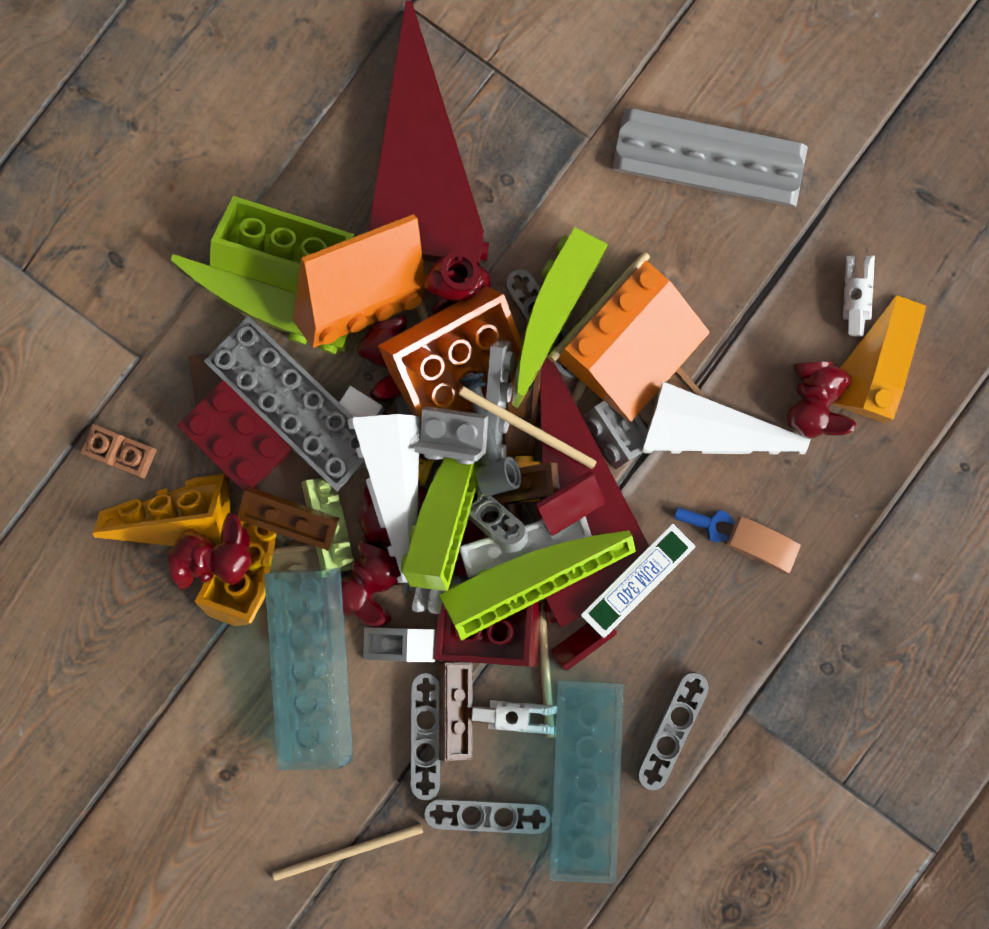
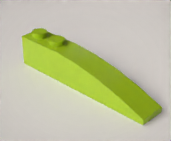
[512,227,608,408]
[171,254,352,355]
[401,457,481,591]
[439,531,636,640]

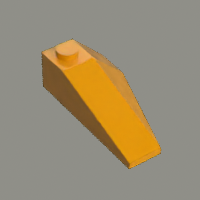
[831,295,926,424]
[92,473,231,546]
[194,521,277,626]

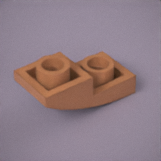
[81,424,157,479]
[727,517,801,574]

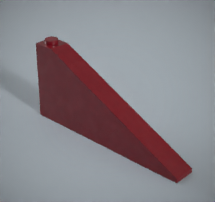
[368,0,489,265]
[539,354,649,627]

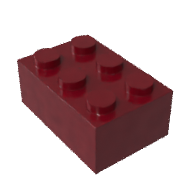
[177,380,293,492]

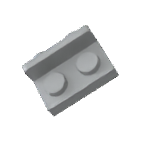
[582,401,647,470]
[415,406,488,464]

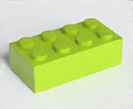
[210,196,354,293]

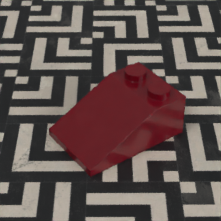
[434,602,542,667]

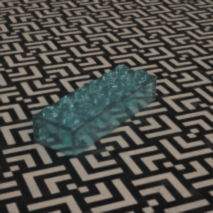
[264,567,353,770]
[548,680,624,884]

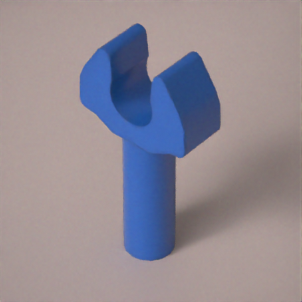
[674,507,735,543]

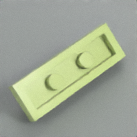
[301,477,354,576]

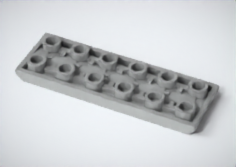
[611,109,808,208]
[204,316,365,491]

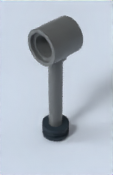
[458,372,521,496]

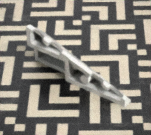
[642,382,810,454]
[348,414,420,583]

